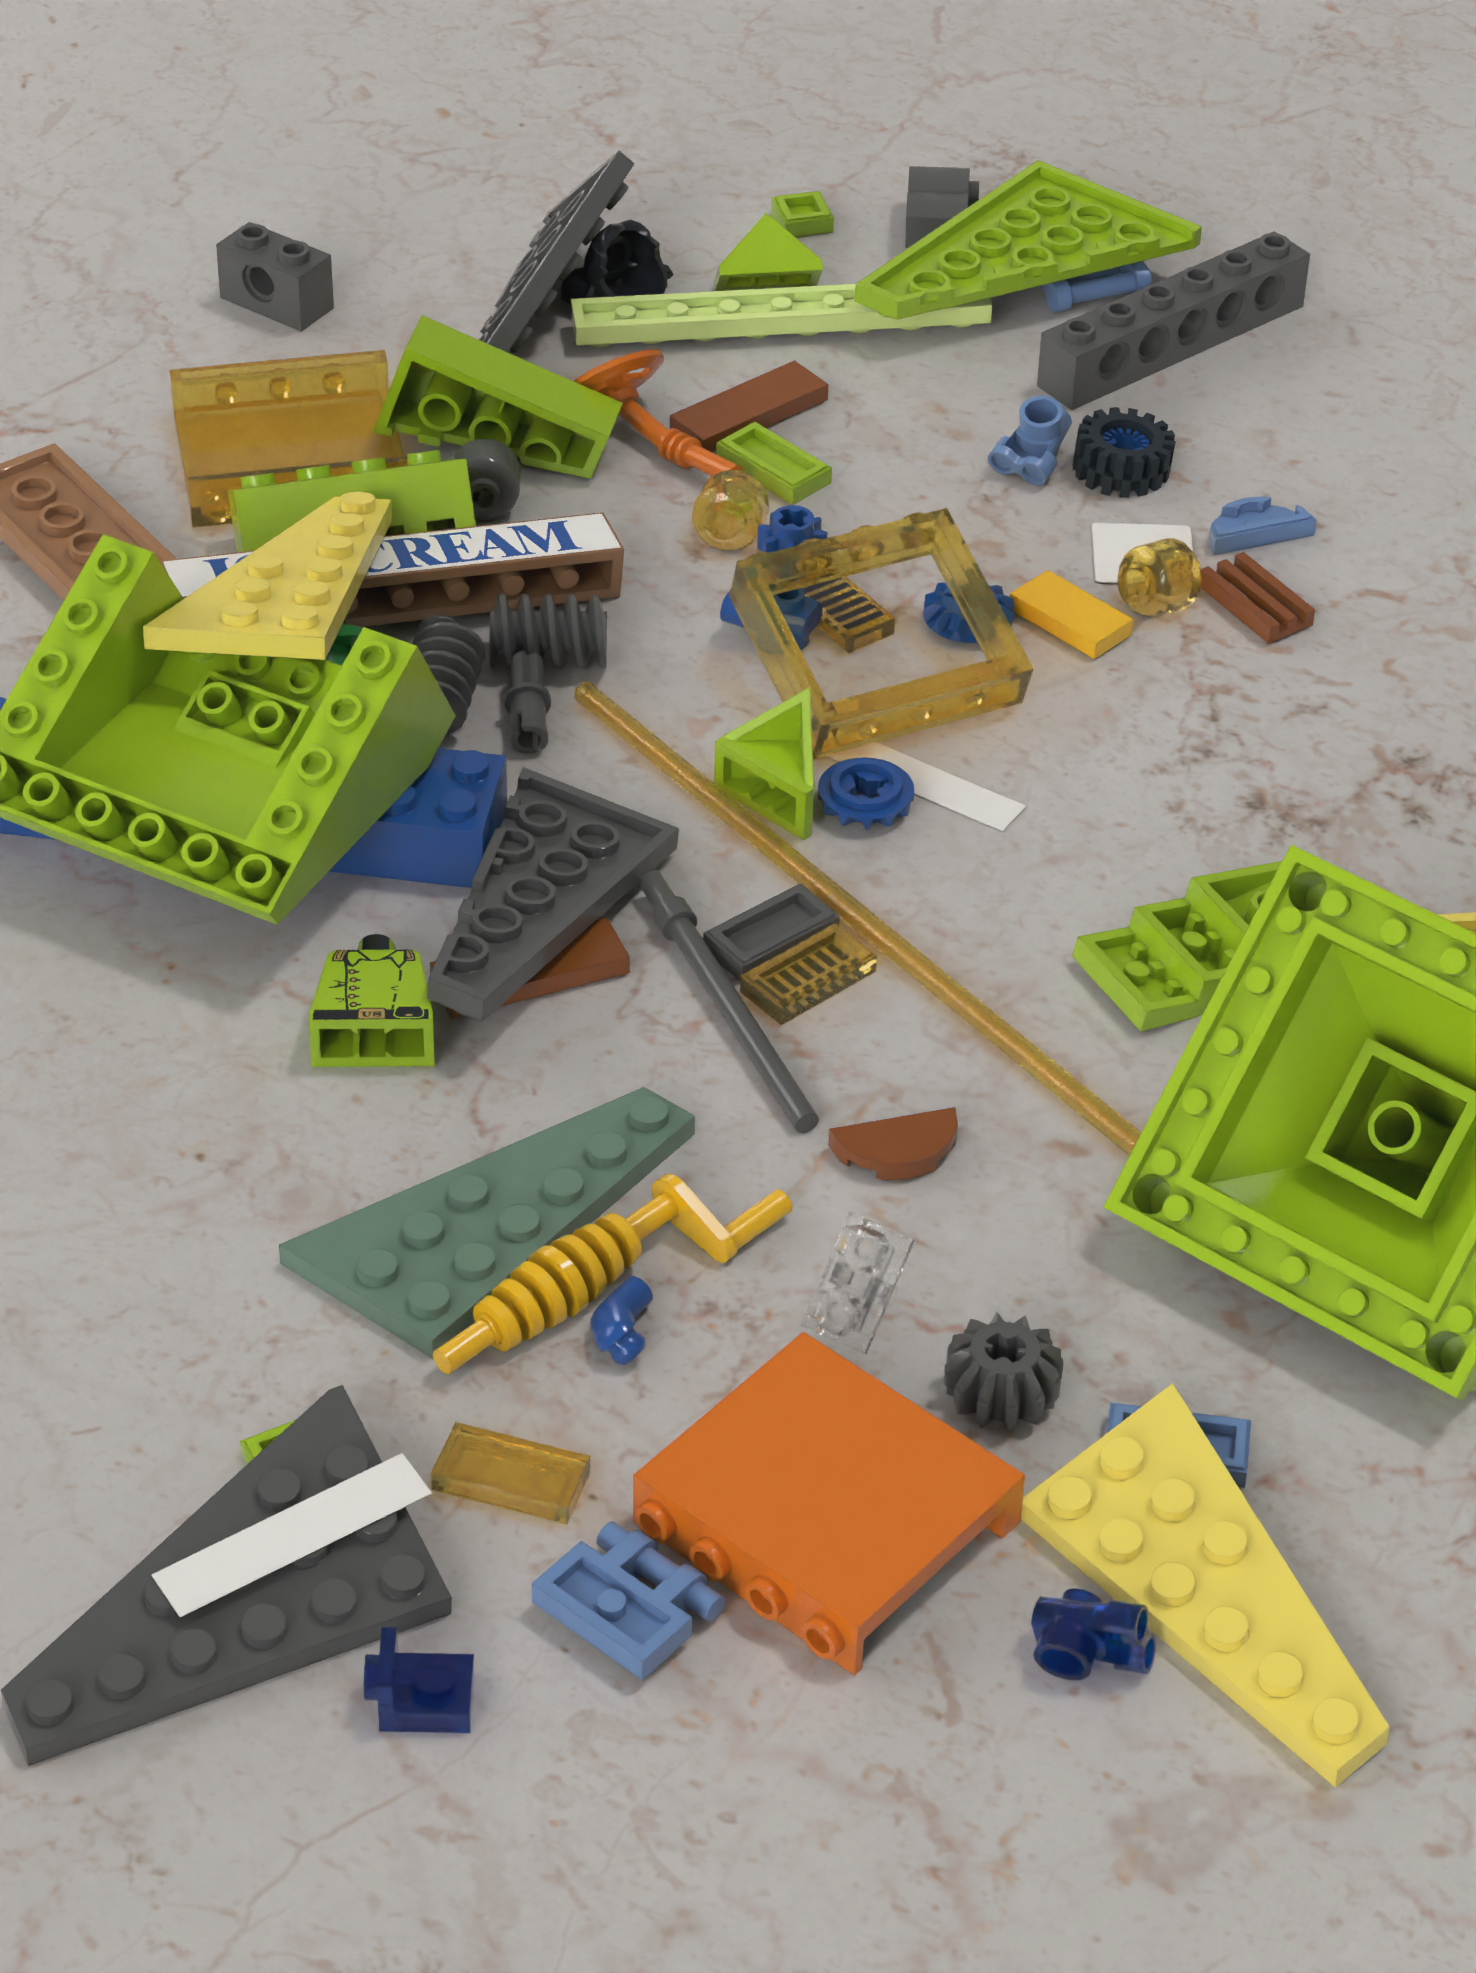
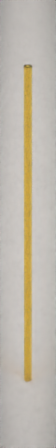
[574,681,1142,1156]

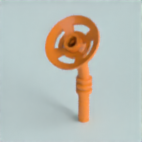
[574,349,743,486]

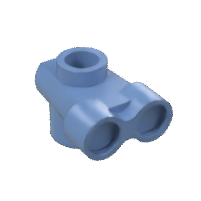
[988,396,1072,486]

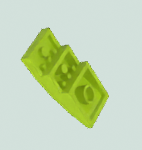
[1072,861,1282,1032]

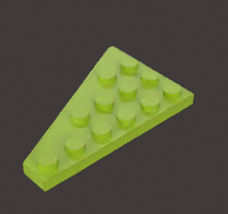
[855,160,1202,320]

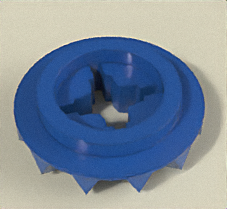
[923,577,1014,643]
[818,757,914,830]

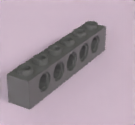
[1037,231,1310,410]

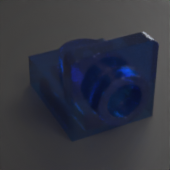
[364,1627,474,1733]

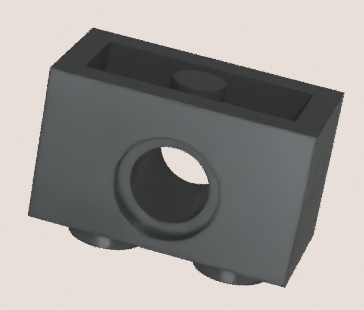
[216,222,334,332]

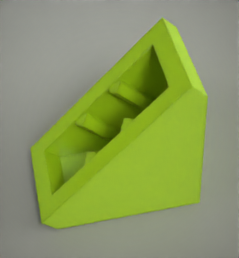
[714,213,823,291]
[714,687,814,841]

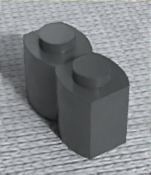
[905,166,979,248]

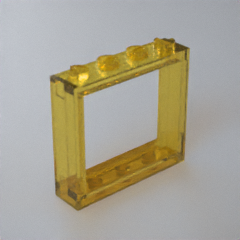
[729,508,1034,760]

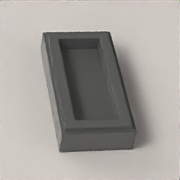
[703,883,840,983]

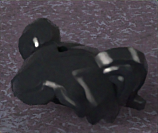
[561,219,674,305]

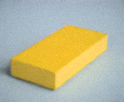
[1010,570,1134,659]

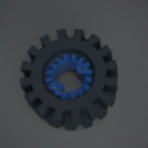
[1072,407,1176,498]

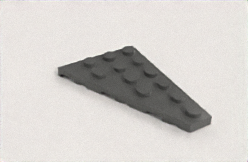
[1,1385,452,1766]

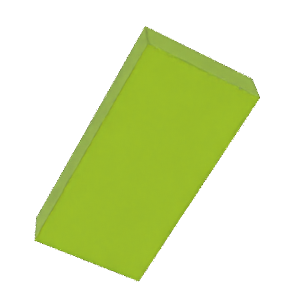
[716,422,832,505]

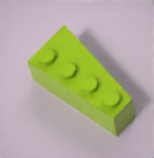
[372,315,623,479]
[227,450,476,552]

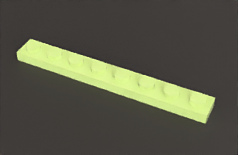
[571,284,992,347]

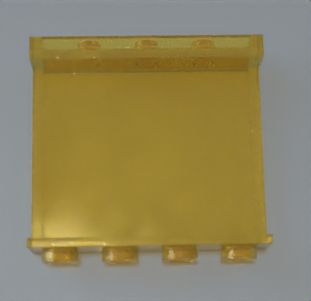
[169,350,408,527]

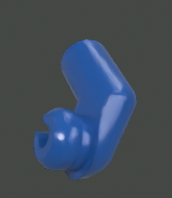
[590,1276,653,1365]

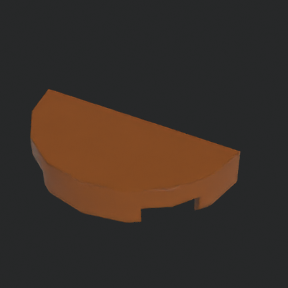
[828,1107,958,1180]

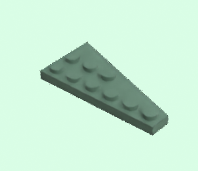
[279,1087,695,1359]

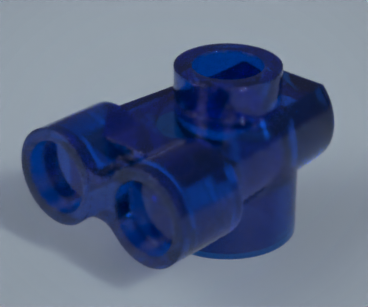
[1031,1588,1156,1680]

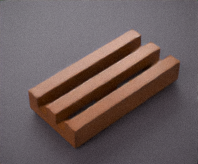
[1198,552,1315,644]

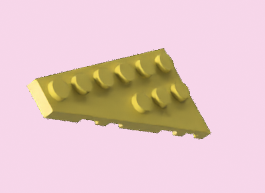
[143,491,392,660]
[1021,1383,1390,1788]

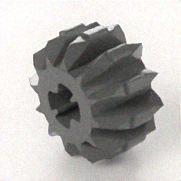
[943,1312,1064,1432]

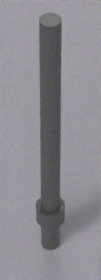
[639,870,819,1133]

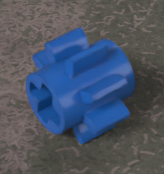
[757,505,828,576]

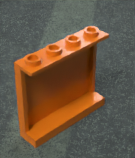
[633,1331,1025,1676]

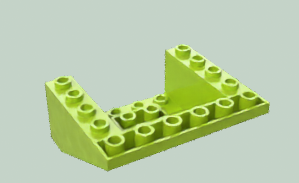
[0,534,456,925]

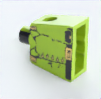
[309,934,435,1067]

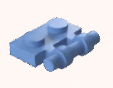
[532,1521,726,1680]

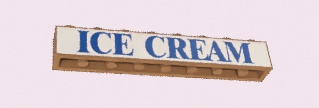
[160,512,625,627]

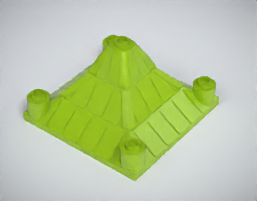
[1103,844,1476,1401]

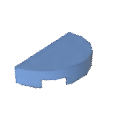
[1209,496,1317,555]

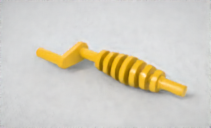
[433,1174,793,1374]

